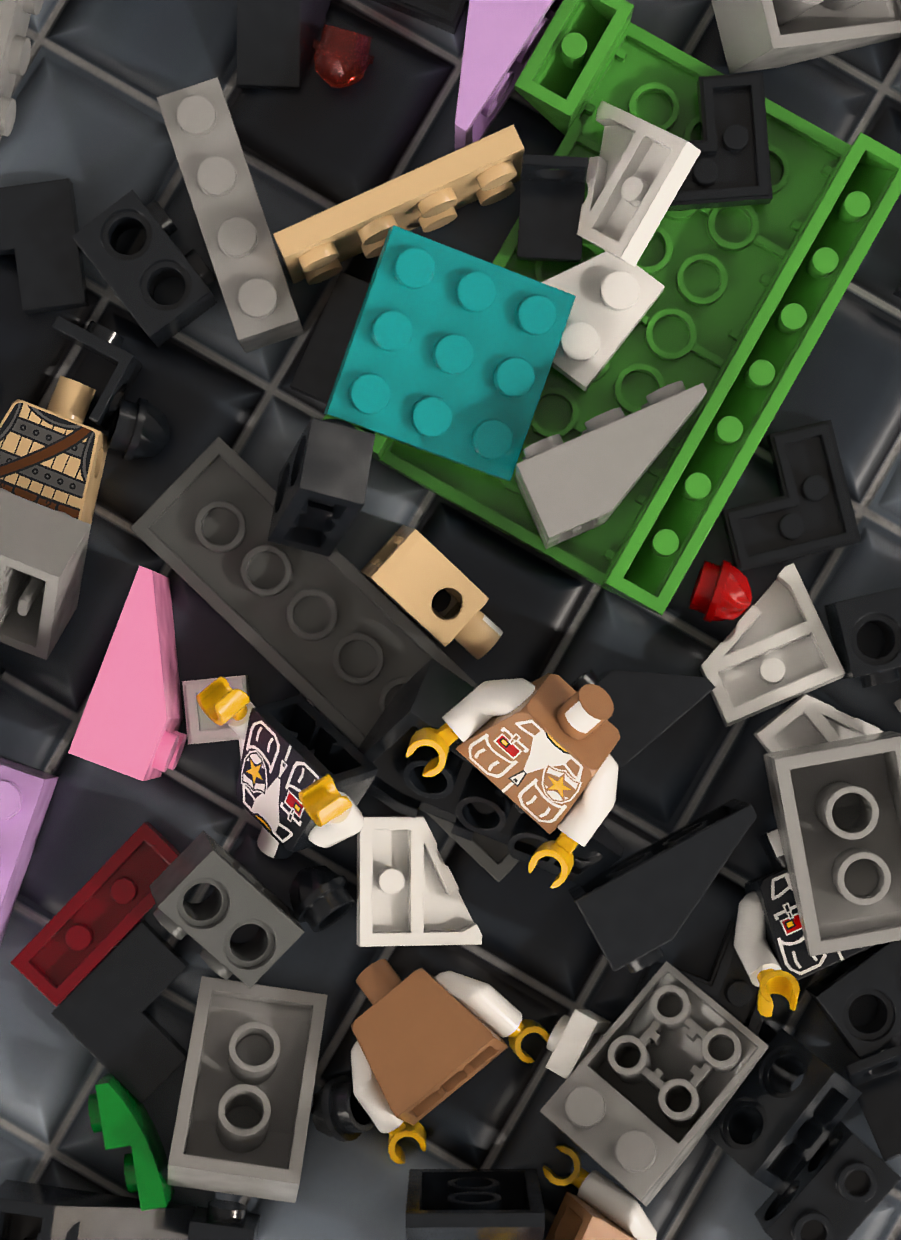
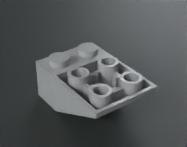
[515,380,707,549]
[0,488,91,660]
[540,961,769,1207]

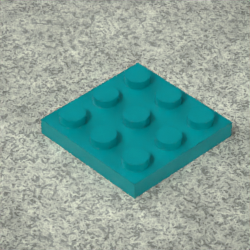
[324,225,576,481]

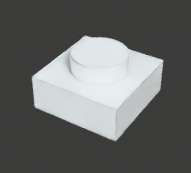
[546,1009,611,1079]

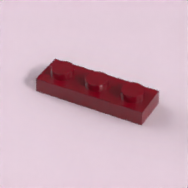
[10,821,181,1007]

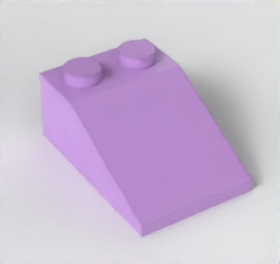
[455,0,563,151]

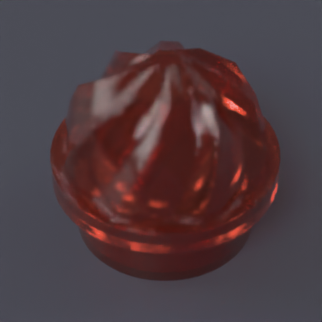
[312,24,375,88]

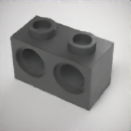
[149,830,304,988]

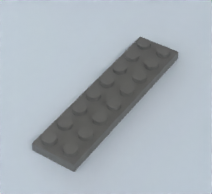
[130,436,520,883]

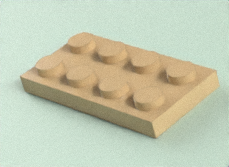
[273,124,524,285]

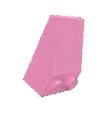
[68,565,187,781]

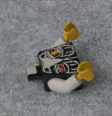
[196,676,378,859]
[734,828,874,1017]

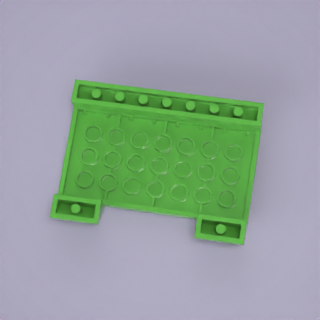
[323,0,901,616]

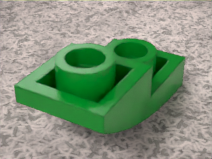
[88,1073,175,1211]

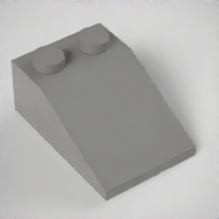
[711,0,901,74]
[763,731,901,957]
[168,976,328,1203]

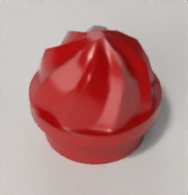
[688,560,752,623]

